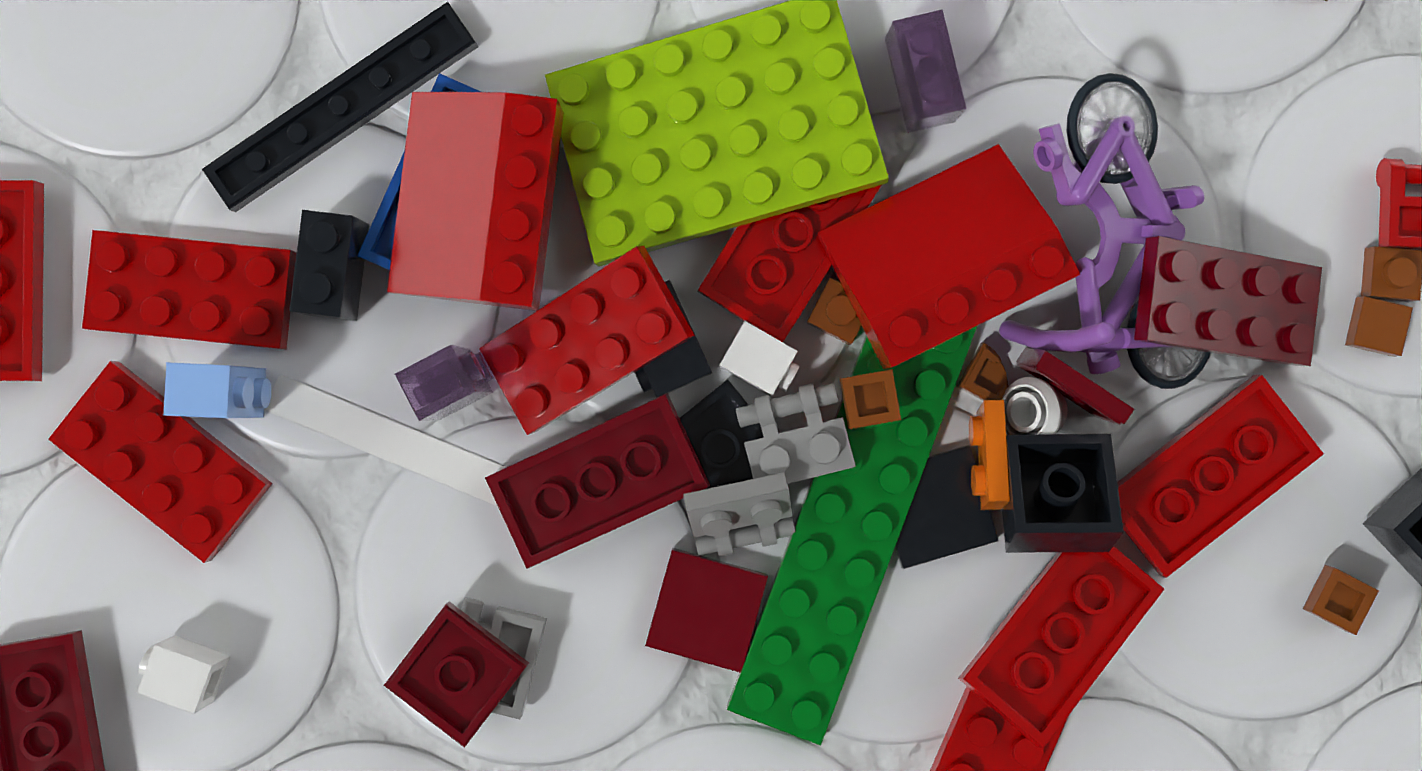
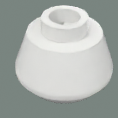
[1002,377,1068,435]

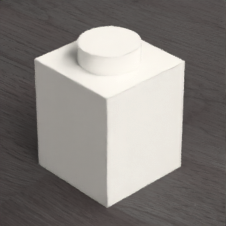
[719,321,800,396]
[136,636,230,714]

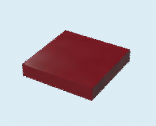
[1016,348,1135,425]
[645,548,768,673]
[384,601,529,748]

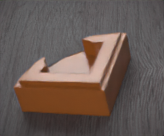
[957,343,1009,401]

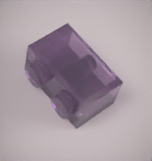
[885,9,967,133]
[395,345,494,421]

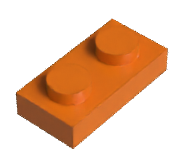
[969,400,1010,510]

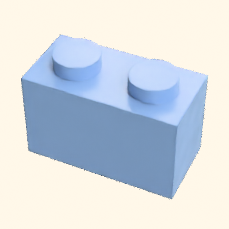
[163,362,271,419]

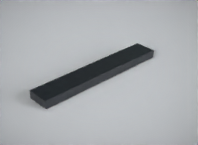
[202,1,479,212]

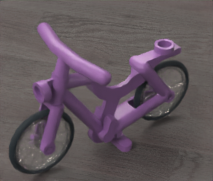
[999,73,1211,389]

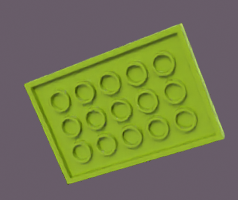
[545,0,889,267]

